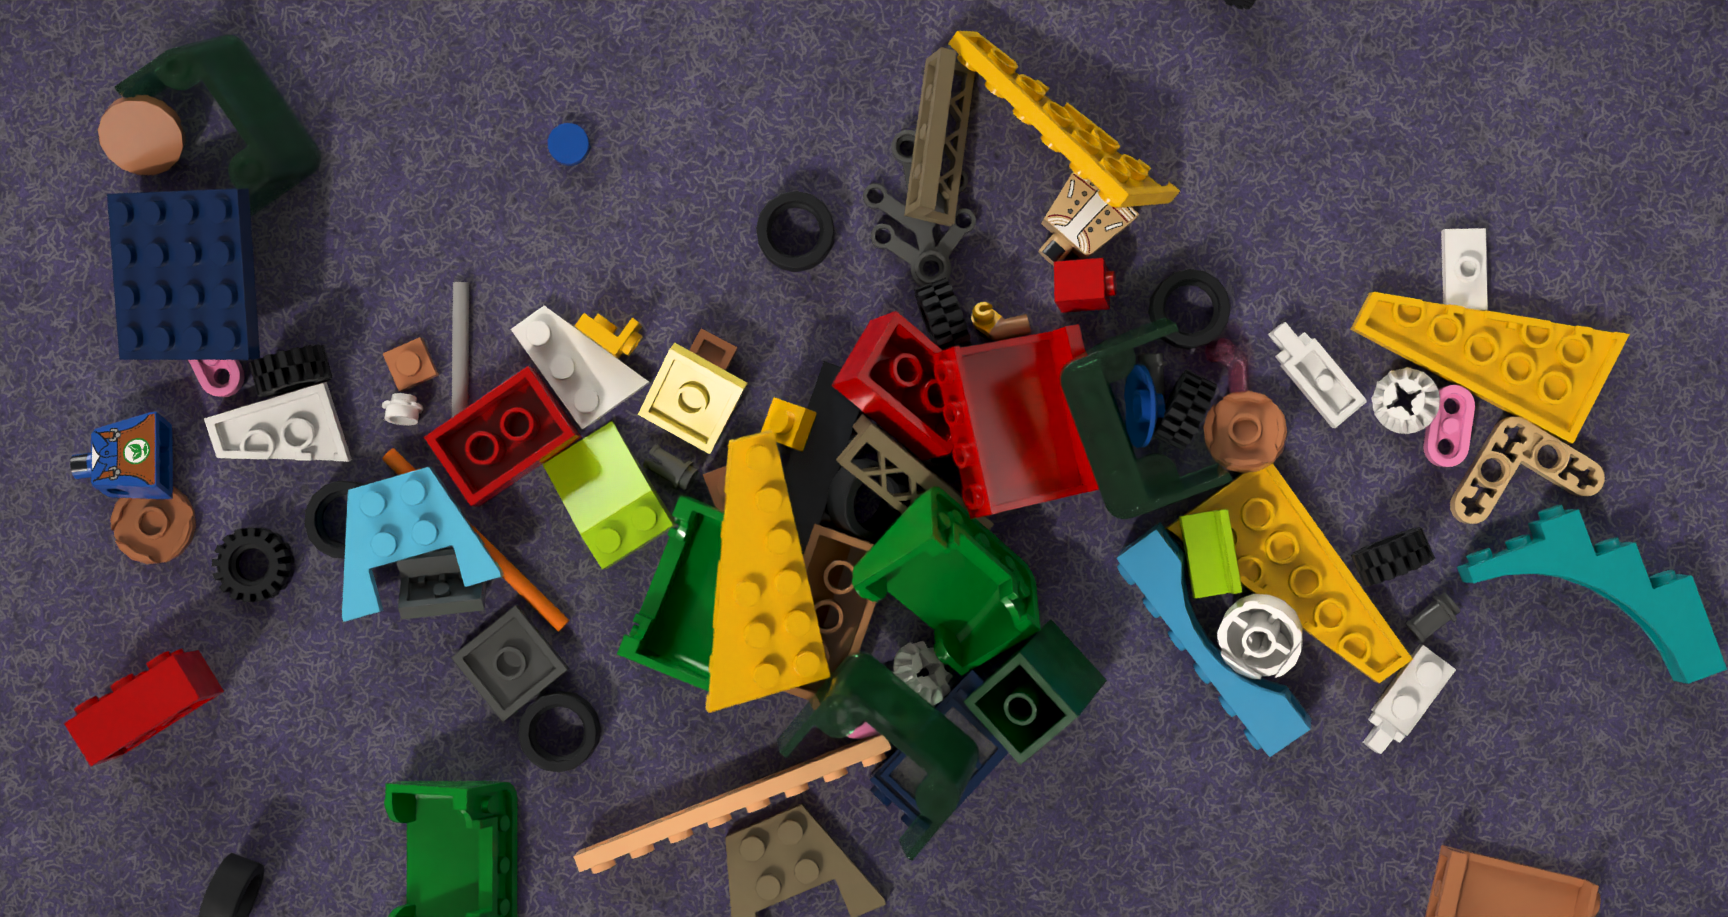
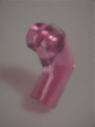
[1205,338,1250,393]

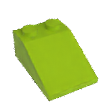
[542,421,677,570]

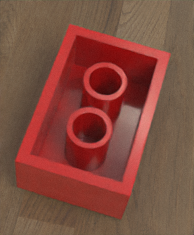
[832,311,954,461]
[424,366,581,507]
[64,648,224,767]

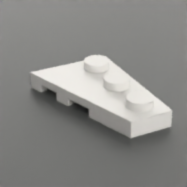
[511,306,650,430]
[204,382,352,462]

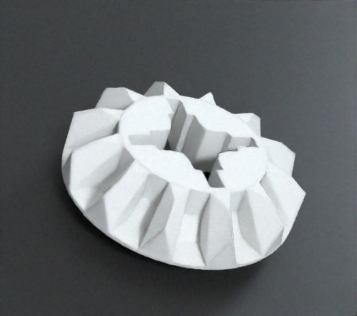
[1371,367,1440,434]
[893,641,952,706]

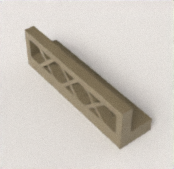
[904,47,975,227]
[836,414,994,530]

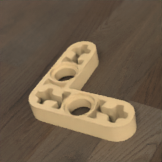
[1450,417,1605,524]

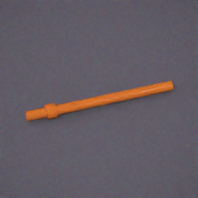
[382,448,570,632]

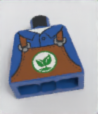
[70,412,173,499]

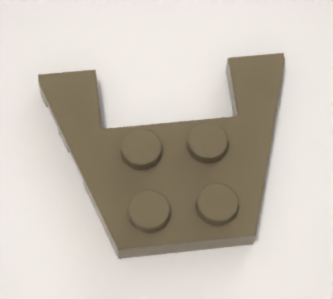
[725,803,886,917]

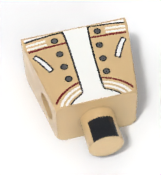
[1038,172,1139,266]

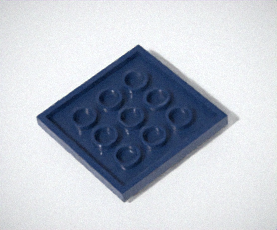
[107,188,260,360]

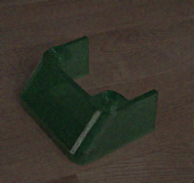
[114,35,321,216]
[1059,317,1232,519]
[777,651,979,861]

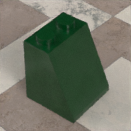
[963,619,1107,765]

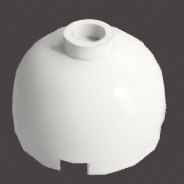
[1217,594,1303,680]

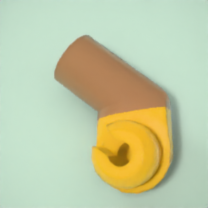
[971,302,1031,341]

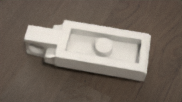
[1268,322,1367,428]
[1363,644,1456,754]

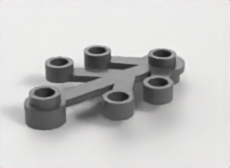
[863,130,976,287]

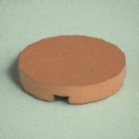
[98,95,186,175]
[1203,391,1287,473]
[110,486,196,564]

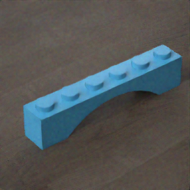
[1116,522,1312,758]

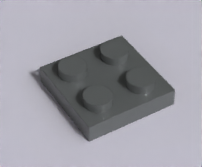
[451,605,570,722]

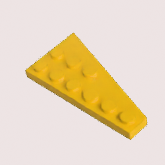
[948,31,1180,208]
[1350,292,1630,444]
[705,430,830,713]
[1165,464,1413,683]

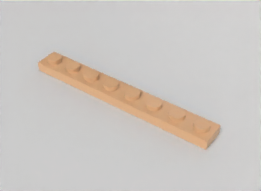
[574,733,892,874]

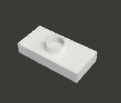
[1441,228,1488,311]

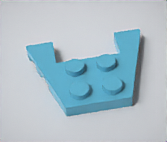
[342,467,504,622]

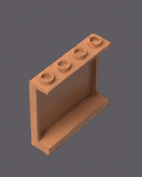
[1425,845,1601,917]

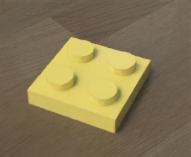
[638,343,748,454]

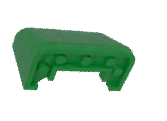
[852,486,1041,676]
[617,496,725,692]
[384,781,517,917]

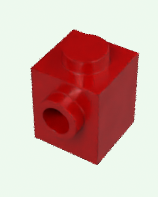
[1054,258,1117,313]

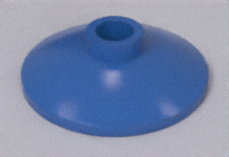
[1124,365,1165,448]

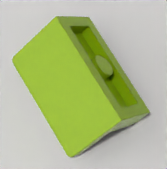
[1179,509,1242,599]

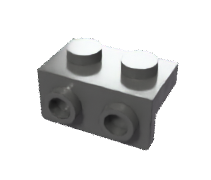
[396,549,487,619]

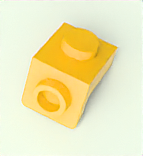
[761,397,817,452]

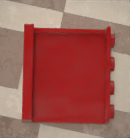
[933,324,1116,519]

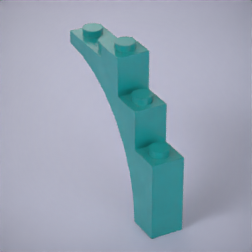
[1457,505,1727,684]

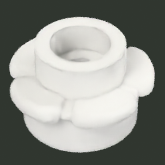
[382,393,423,426]

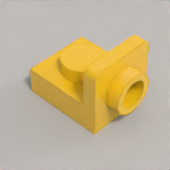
[575,313,643,359]

